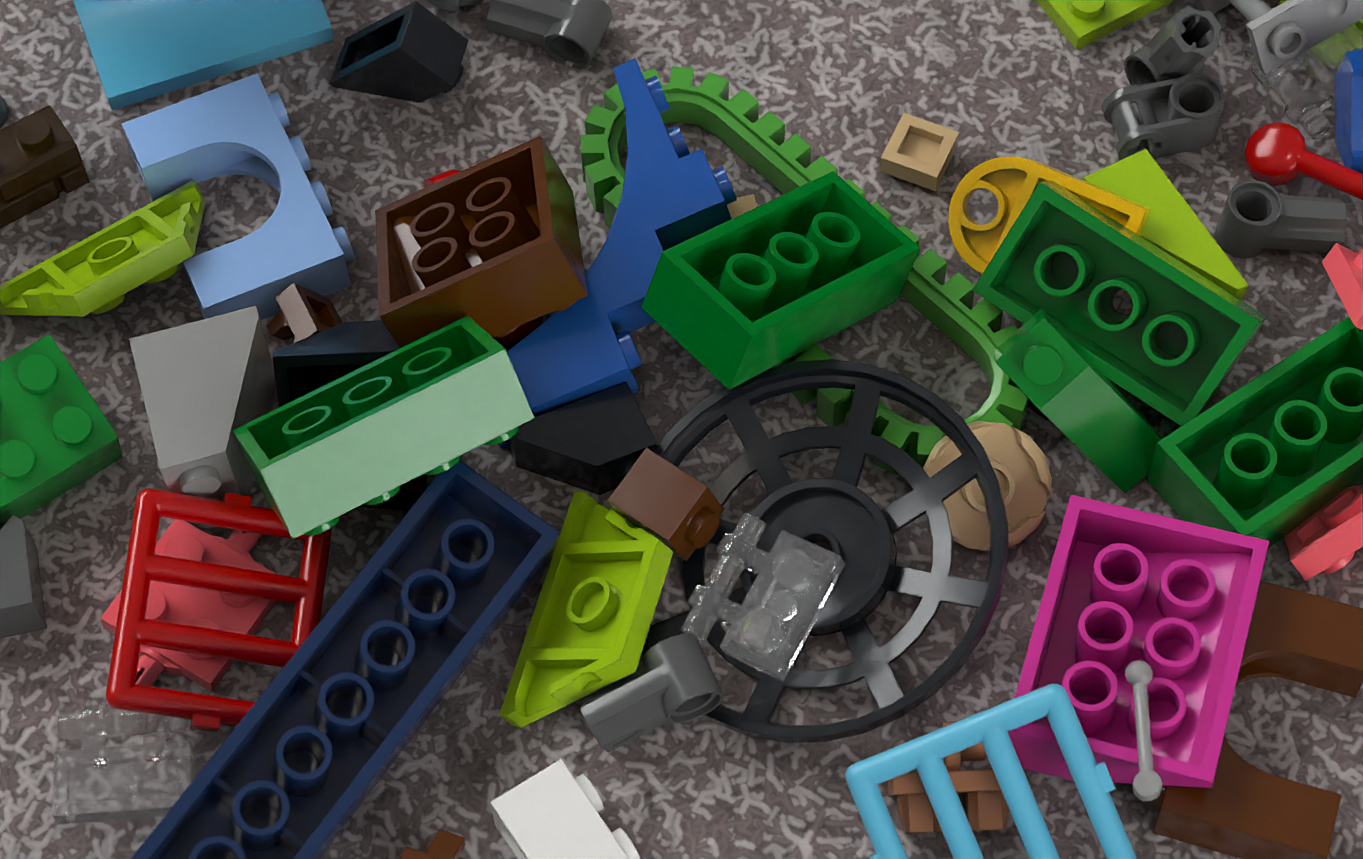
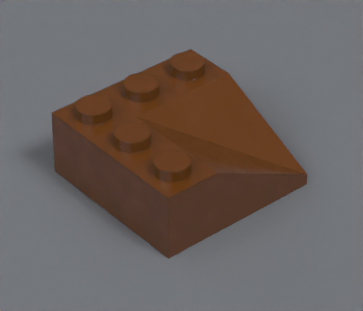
[375,136,588,348]

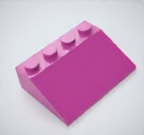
[1008,494,1269,788]

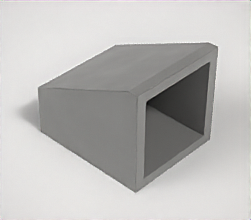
[129,306,276,529]

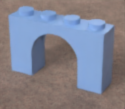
[122,73,355,321]

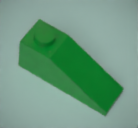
[994,308,1163,493]

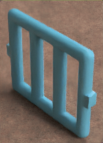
[845,684,1137,859]

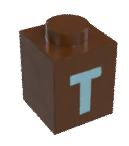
[607,448,724,562]

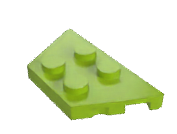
[0,180,206,317]
[499,491,673,728]

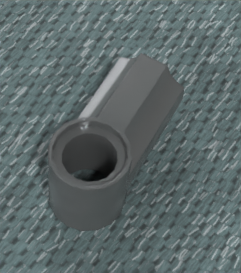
[487,0,613,69]
[1124,5,1222,85]
[1215,180,1347,259]
[580,634,724,753]

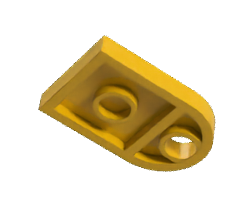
[948,156,1151,274]

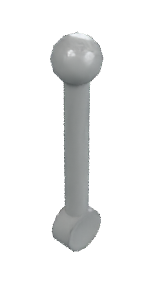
[1125,660,1162,802]

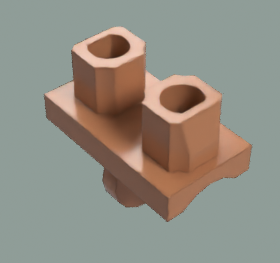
[888,721,1009,833]

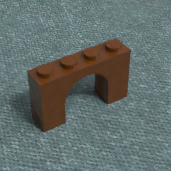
[1145,580,1363,859]

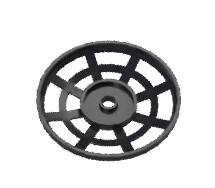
[642,359,1009,743]

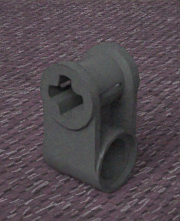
[1101,73,1224,160]

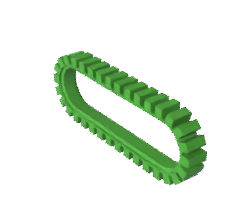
[581,66,1029,475]

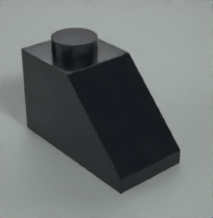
[329,1,469,103]
[273,320,400,407]
[509,382,657,495]

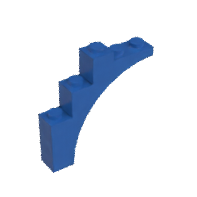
[497,58,737,448]

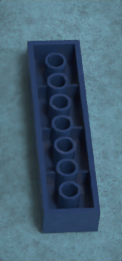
[131,460,561,859]

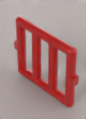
[106,488,332,732]

